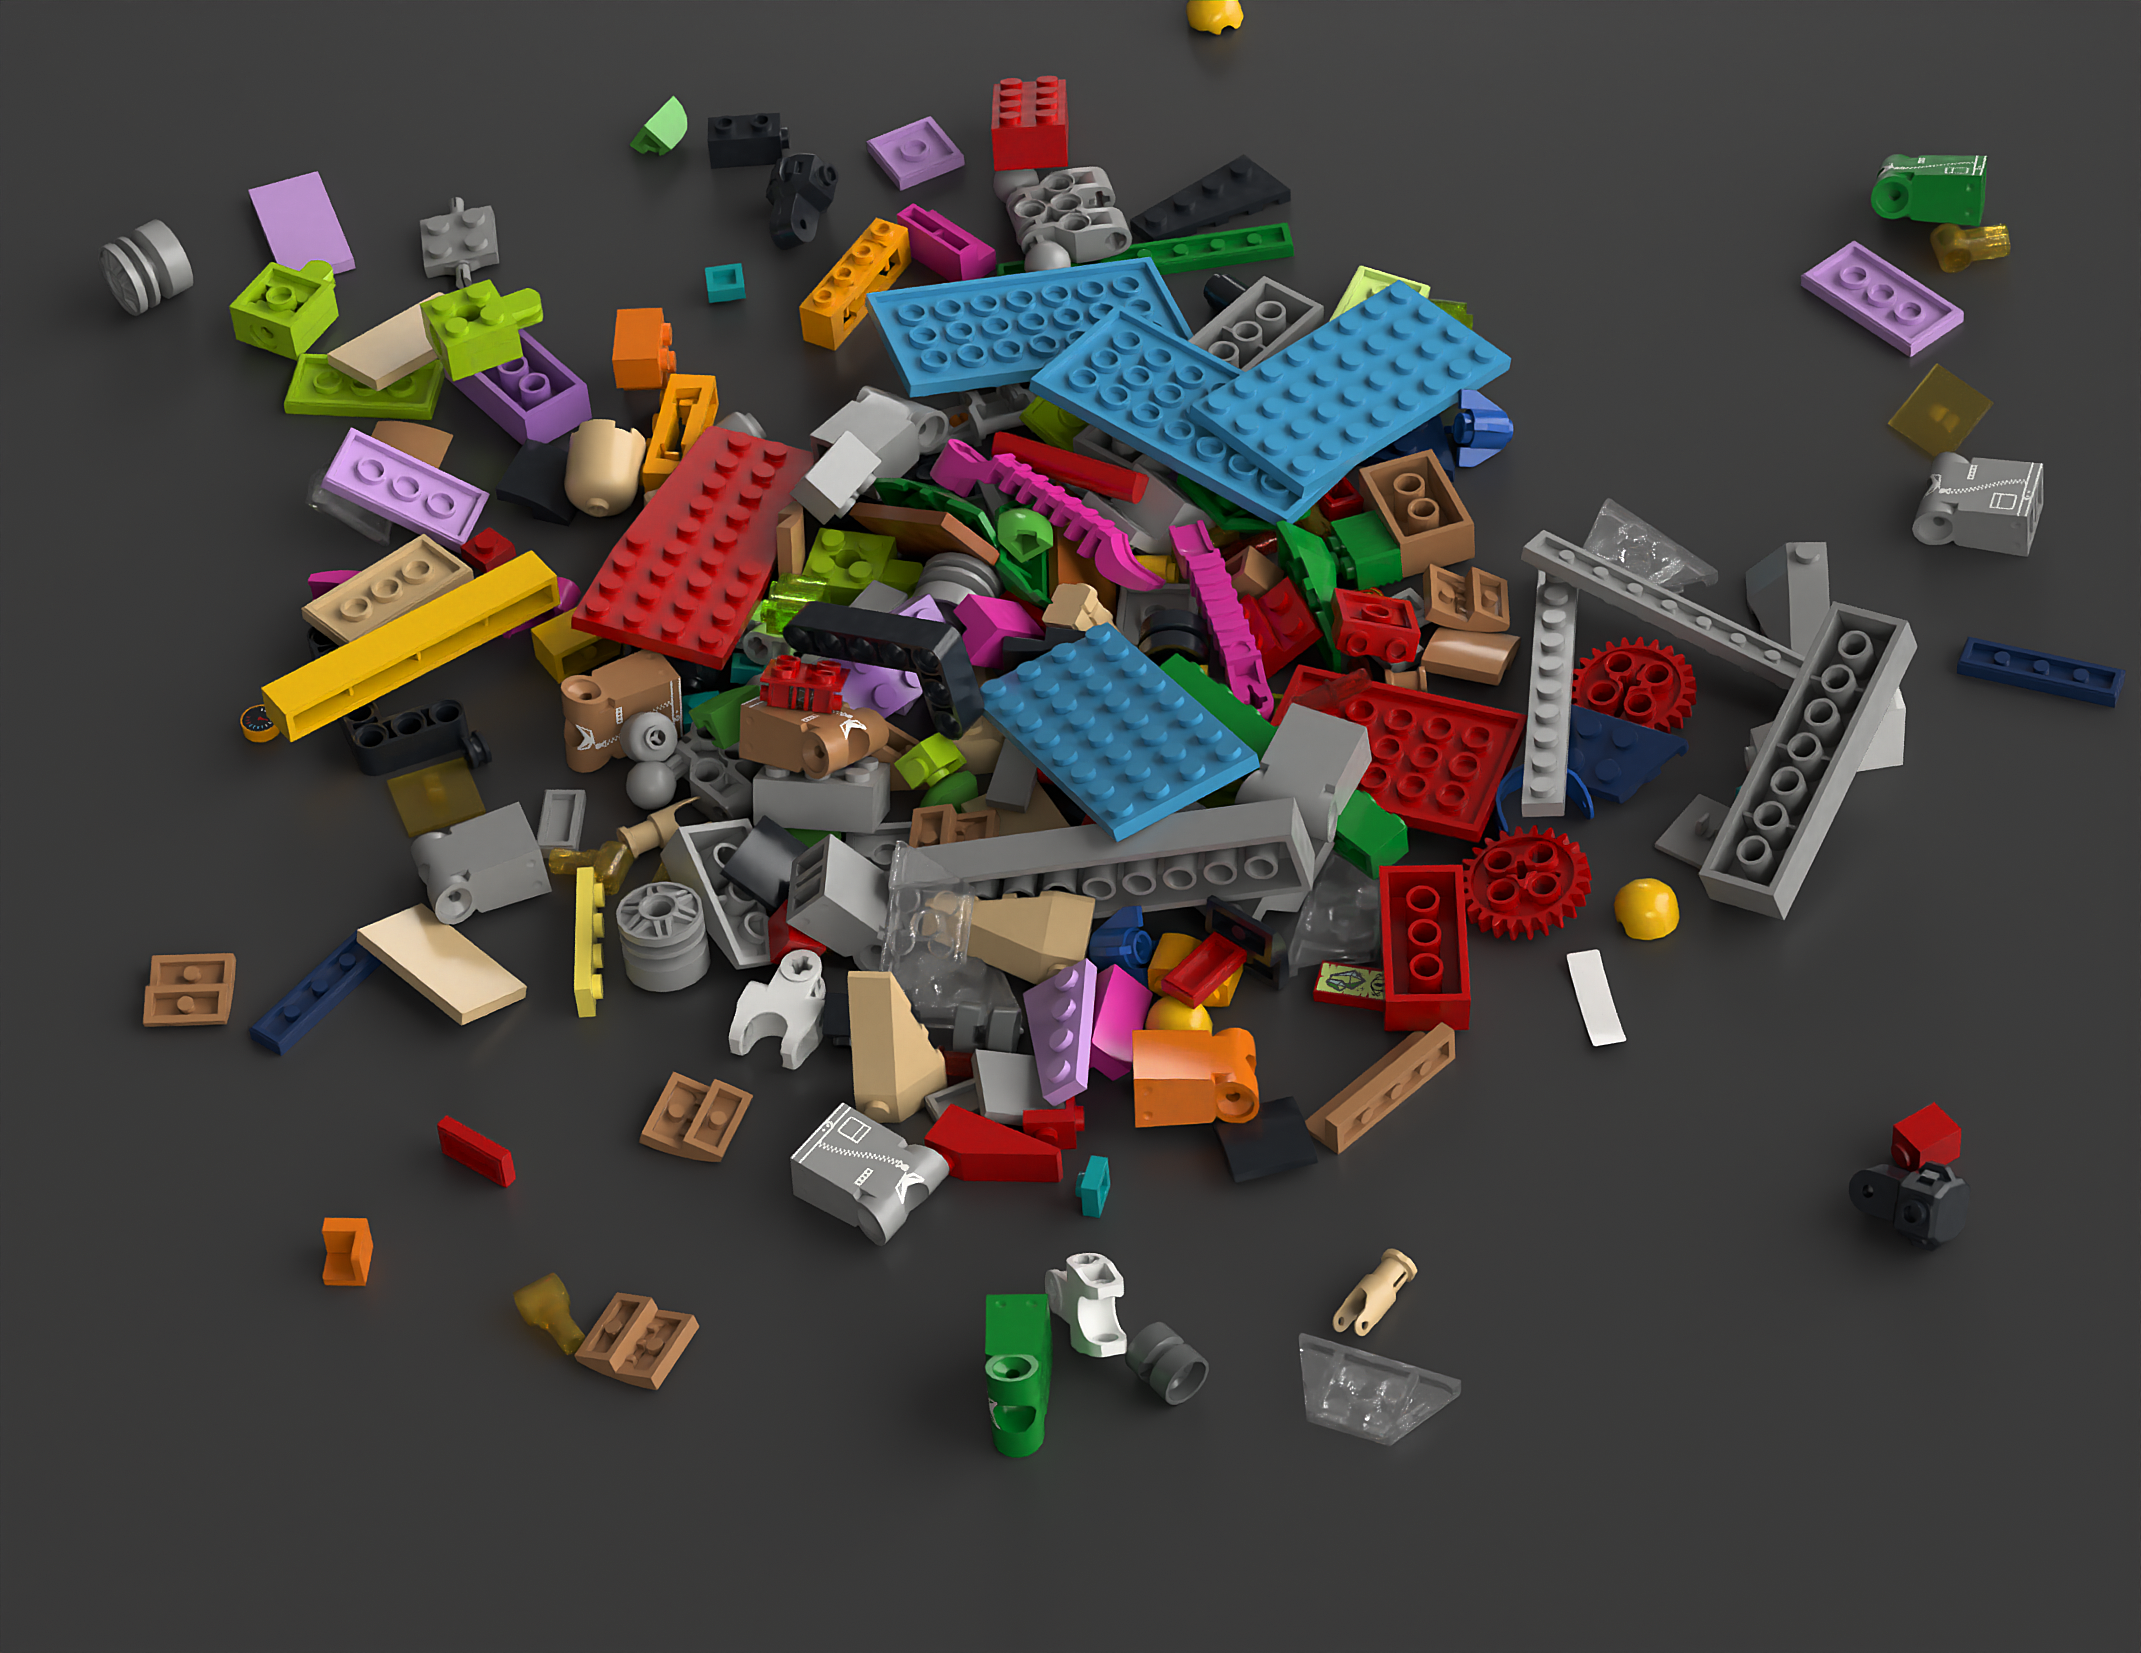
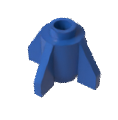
[1444,389,1513,467]
[1088,905,1160,989]

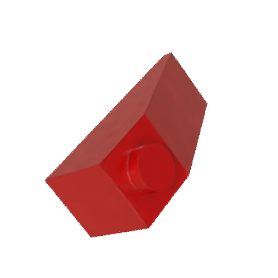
[924,1104,1064,1182]

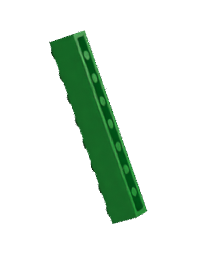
[1159,653,1409,881]

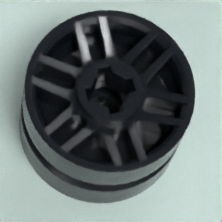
[1138,609,1211,670]

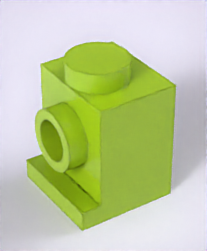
[894,732,967,790]

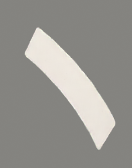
[1567,949,1626,1046]

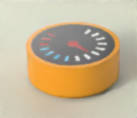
[240,704,280,742]

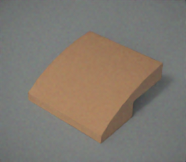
[371,421,453,469]
[776,501,806,603]
[1423,564,1510,632]
[1421,625,1521,686]
[908,803,1001,849]
[143,953,236,1027]
[639,1071,753,1162]
[574,1292,699,1390]

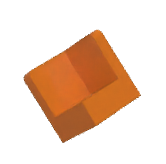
[322,1218,373,1286]

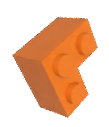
[612,308,676,391]

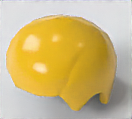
[1185,0,1244,35]
[1614,878,1680,940]
[1145,995,1213,1034]

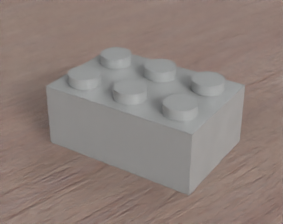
[753,756,890,834]

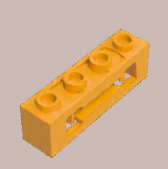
[799,218,912,351]
[639,374,719,494]

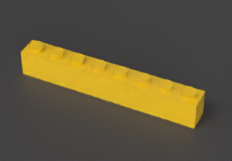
[261,550,561,742]

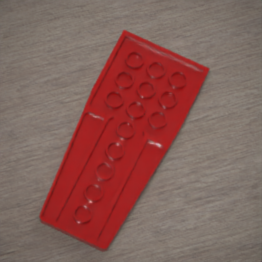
[571,426,814,670]

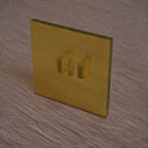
[1888,363,1994,457]
[387,757,486,838]

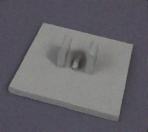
[1655,794,1731,869]

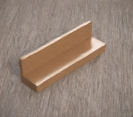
[1305,1022,1455,1155]

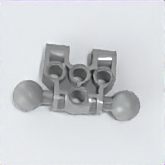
[993,167,1132,273]
[625,673,769,822]

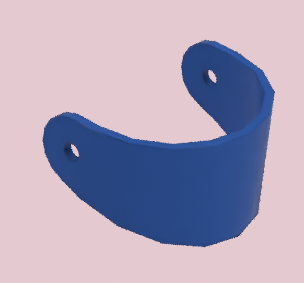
[1492,764,1594,839]

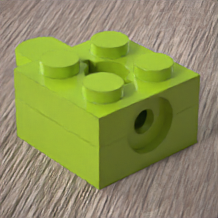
[229,260,339,361]
[420,279,543,382]
[799,528,923,606]

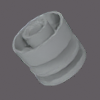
[98,219,193,316]
[912,552,1001,636]
[616,882,711,992]

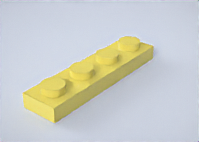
[574,867,605,1018]

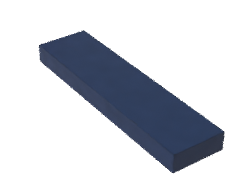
[1957,637,2126,708]
[249,927,383,1056]

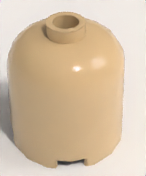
[564,419,647,517]

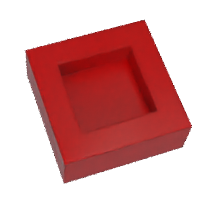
[460,527,516,574]

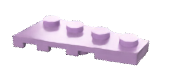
[1023,958,1097,1107]

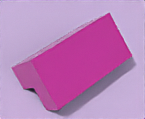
[897,203,997,282]
[953,593,1045,670]
[1089,964,1153,1081]

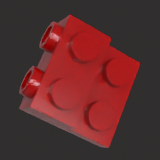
[1238,576,1324,680]
[1330,588,1421,663]

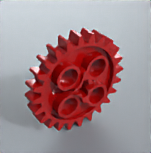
[1571,637,1697,734]
[1462,825,1592,941]

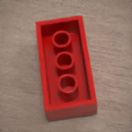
[991,76,1069,171]
[1378,865,1471,1031]

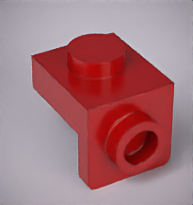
[1023,1096,1085,1150]

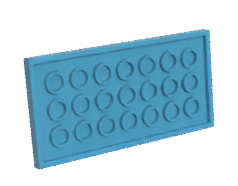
[865,257,1194,398]
[1189,280,1511,499]
[1029,304,1355,526]
[979,622,1260,842]

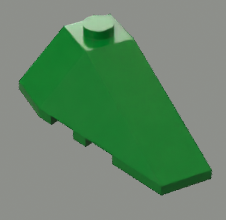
[873,478,1001,548]
[1276,520,1341,674]

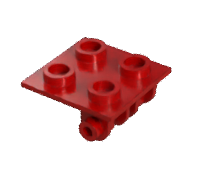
[760,655,851,714]

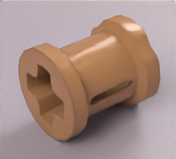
[1384,666,1427,693]

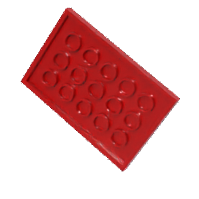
[1270,664,1528,843]

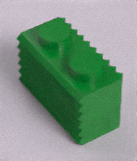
[1326,510,1403,591]

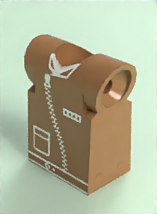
[561,649,684,773]
[739,686,889,779]

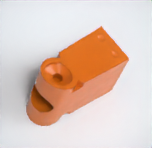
[1132,1028,1260,1128]

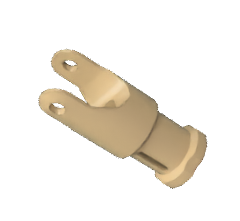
[617,796,712,862]
[1332,1249,1417,1336]

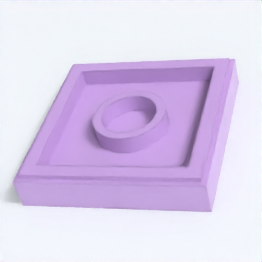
[867,116,965,191]

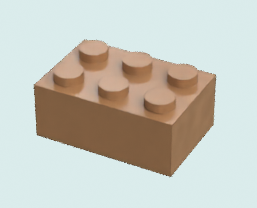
[1359,449,1475,578]

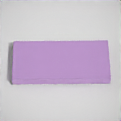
[248,171,356,274]
[1801,241,1964,357]
[320,427,490,554]

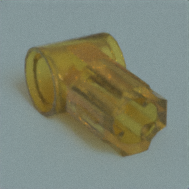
[1930,223,2011,273]

